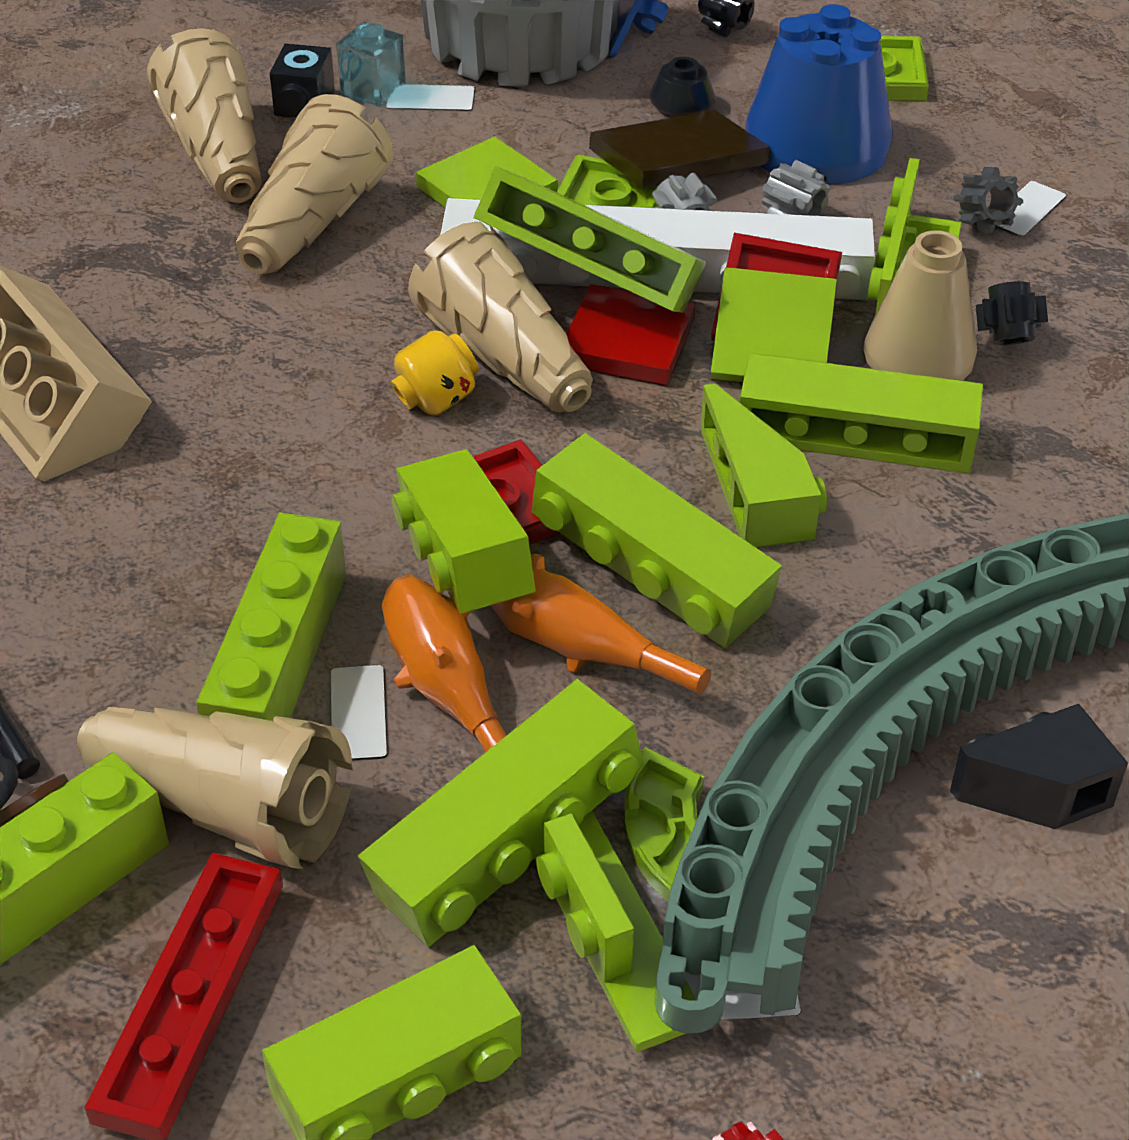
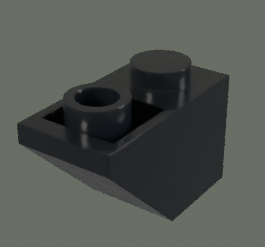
[950,703,1128,829]

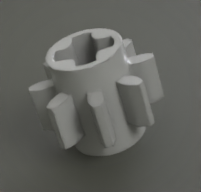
[652,172,717,211]

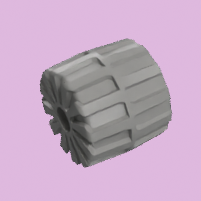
[420,0,620,87]

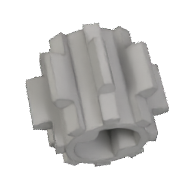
[761,160,830,216]

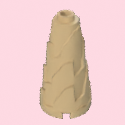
[147,28,262,203]
[236,94,393,274]
[408,222,593,412]
[77,707,353,869]

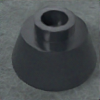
[650,56,715,118]

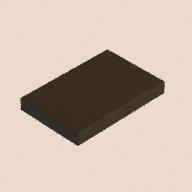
[589,110,770,189]

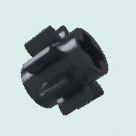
[698,0,755,37]
[976,281,1048,345]

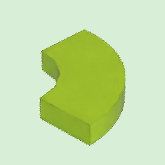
[624,747,705,901]

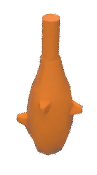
[491,554,711,694]
[382,573,507,752]

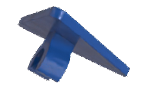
[608,0,668,58]

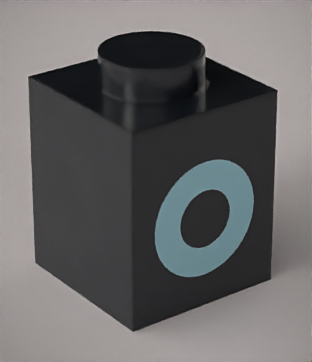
[269,43,335,118]

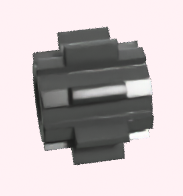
[953,167,1024,233]

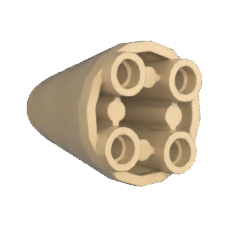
[863,230,977,381]

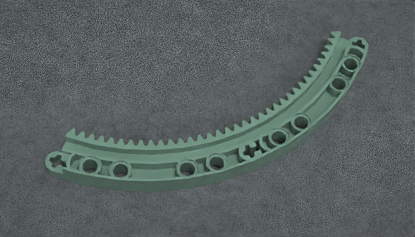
[655,513,1129,1034]

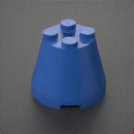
[745,4,893,185]

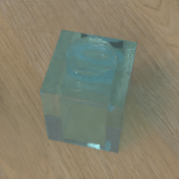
[336,22,406,107]

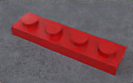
[84,853,283,1140]

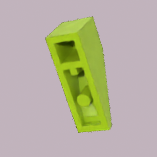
[700,383,827,547]

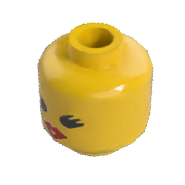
[390,330,479,416]

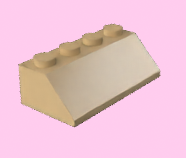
[0,265,152,481]

